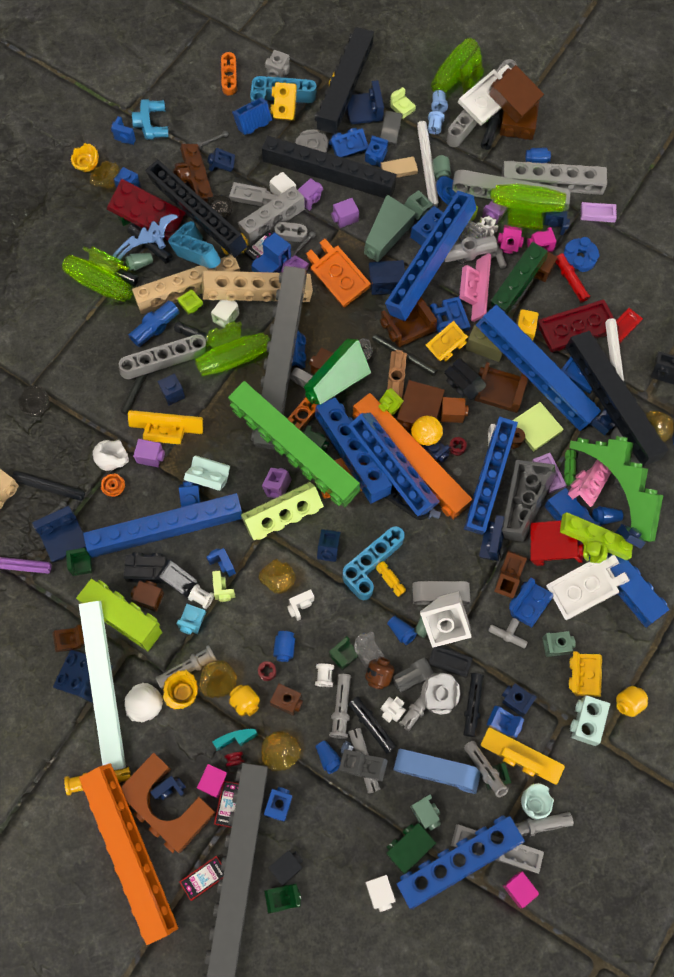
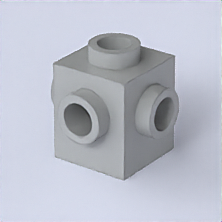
[265,50,290,78]

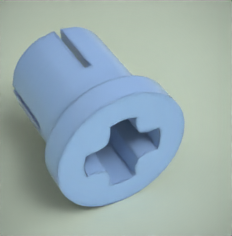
[431,90,448,113]
[428,111,445,134]

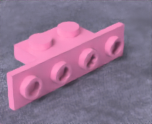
[459,253,491,322]
[568,459,611,507]

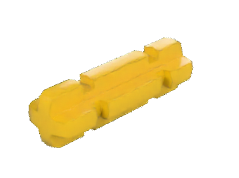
[376,561,406,597]

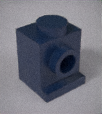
[501,684,536,717]

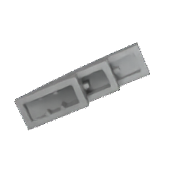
[451,824,544,874]

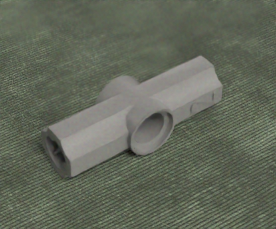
[444,235,497,262]

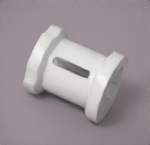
[188,584,214,609]
[315,664,334,687]

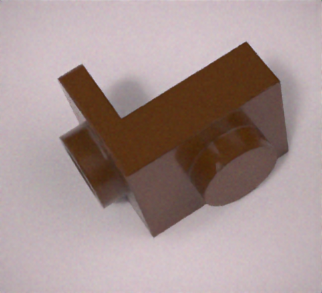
[53,624,84,652]

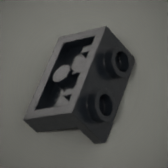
[651,351,674,384]

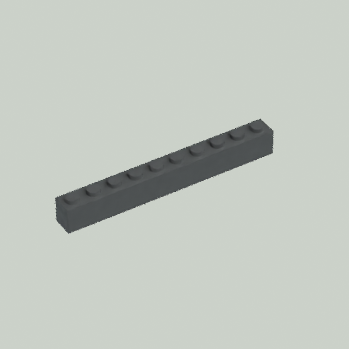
[251,266,307,450]
[203,763,268,977]

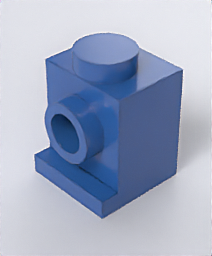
[365,135,388,167]
[264,787,293,822]

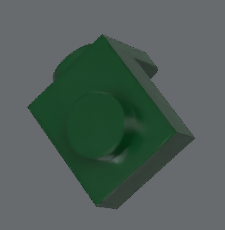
[264,884,301,914]

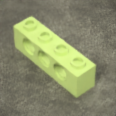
[241,482,324,540]

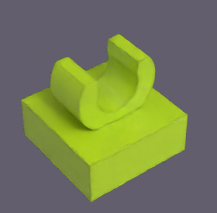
[177,289,203,315]
[378,388,404,415]

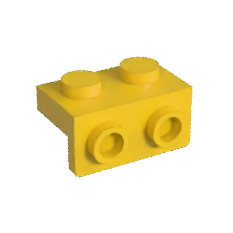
[426,321,468,362]
[569,651,602,697]

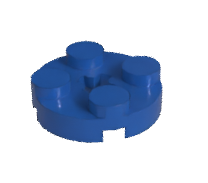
[564,237,599,272]

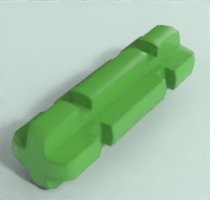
[564,450,576,486]

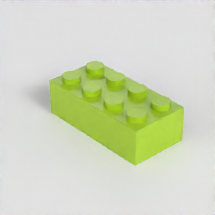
[76,579,163,652]

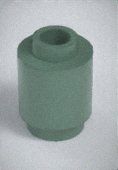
[432,155,451,180]

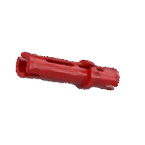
[556,253,590,303]

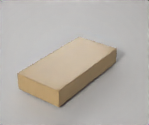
[381,156,418,178]

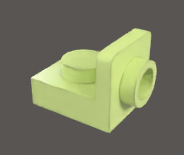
[390,87,416,119]
[212,571,235,602]

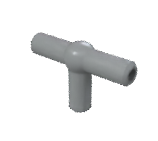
[481,237,507,269]
[488,618,528,648]

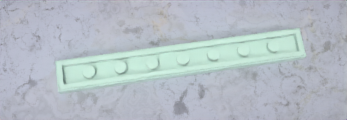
[79,601,126,770]

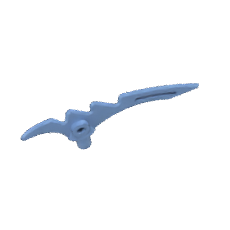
[108,214,178,265]

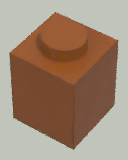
[441,397,468,423]

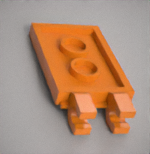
[306,239,371,308]

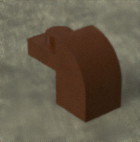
[494,550,527,598]

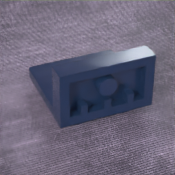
[347,80,384,124]
[369,260,405,295]
[32,506,86,563]
[53,650,113,703]

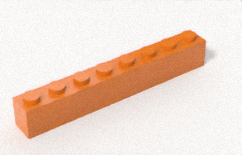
[353,393,473,520]
[79,763,179,946]

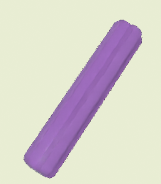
[0,557,52,574]

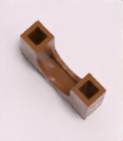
[121,753,216,853]

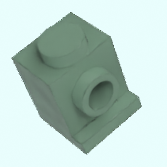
[404,190,433,220]
[542,631,576,657]
[410,795,441,831]

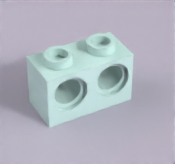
[570,695,610,746]

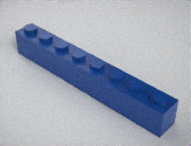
[385,191,477,321]
[476,304,601,431]
[544,487,670,628]
[83,493,242,558]

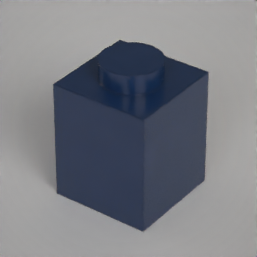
[158,374,185,406]

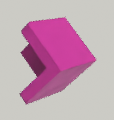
[197,764,227,798]
[502,872,539,908]

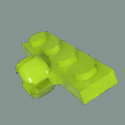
[560,512,633,563]

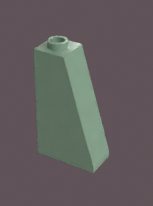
[364,195,416,262]

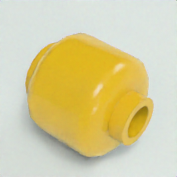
[229,685,260,716]
[616,686,648,717]

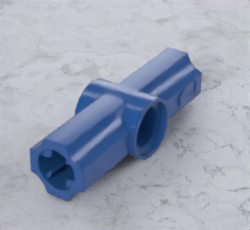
[128,300,180,347]

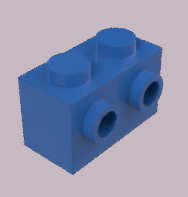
[410,206,444,246]

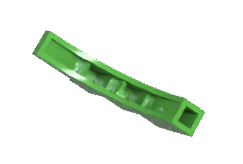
[570,436,663,542]

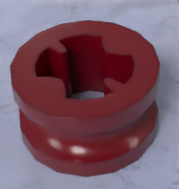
[449,437,467,456]
[258,661,276,681]
[224,752,245,767]

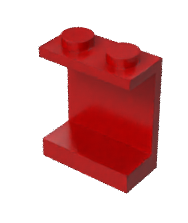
[531,520,584,566]

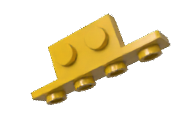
[128,410,203,444]
[480,728,565,784]

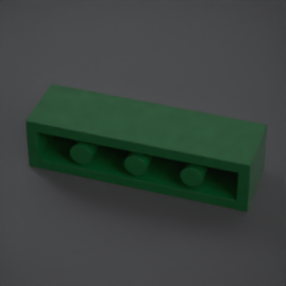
[491,241,548,315]

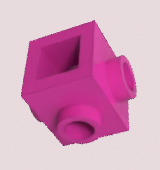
[497,225,524,254]

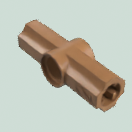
[387,350,407,399]

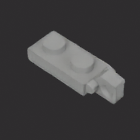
[229,182,278,206]

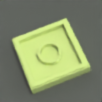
[513,402,564,452]

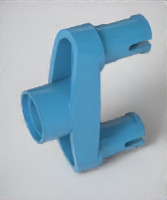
[132,99,168,140]

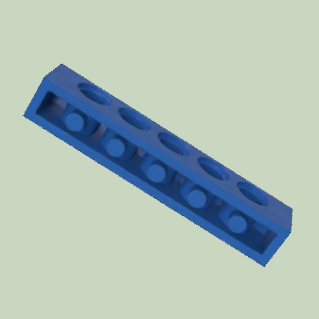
[315,398,393,504]
[348,413,440,516]
[464,416,518,535]
[397,815,525,909]

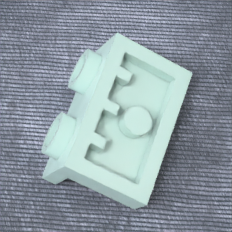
[184,455,230,491]

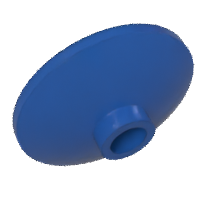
[436,176,456,205]

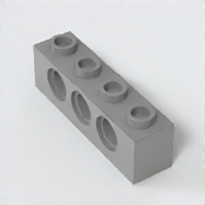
[238,186,305,246]

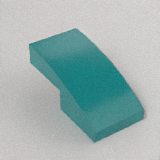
[212,729,258,751]

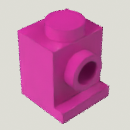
[527,227,557,252]

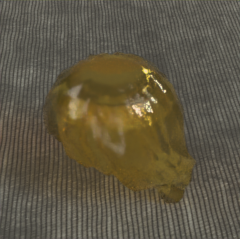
[89,161,119,188]
[646,411,674,442]
[258,559,296,594]
[199,660,237,698]
[262,731,301,771]

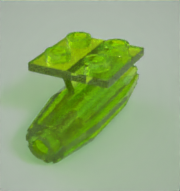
[431,38,484,95]
[490,184,566,230]
[62,246,133,302]
[195,321,270,376]

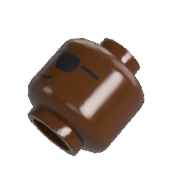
[365,657,395,689]

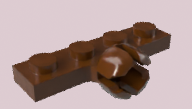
[173,144,214,203]

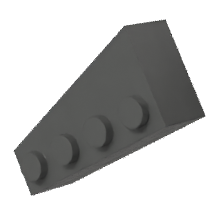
[502,460,556,542]

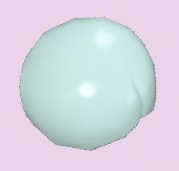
[521,783,554,820]

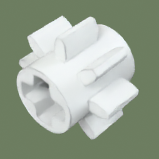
[476,216,498,237]
[381,697,406,723]

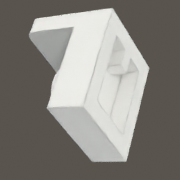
[287,589,314,621]

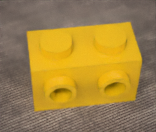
[271,82,297,121]

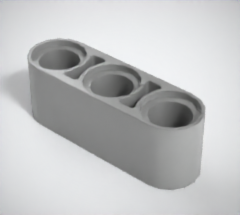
[412,581,471,605]

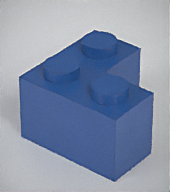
[251,232,291,273]

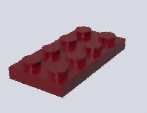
[107,178,185,241]
[537,299,619,353]

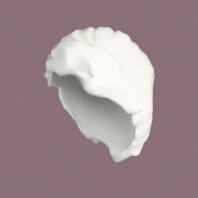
[93,440,129,471]
[124,683,163,722]

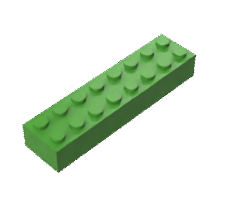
[228,381,360,508]

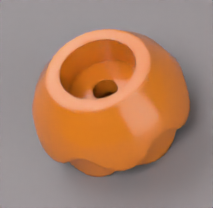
[101,473,125,497]

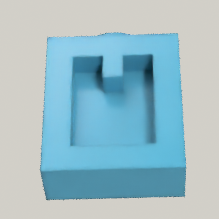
[176,604,206,635]

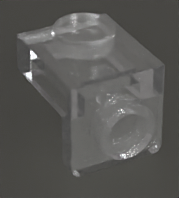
[354,631,384,668]

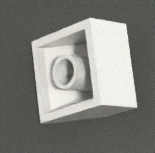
[420,591,471,648]

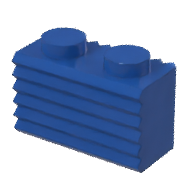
[232,97,273,134]

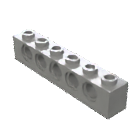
[502,161,607,195]

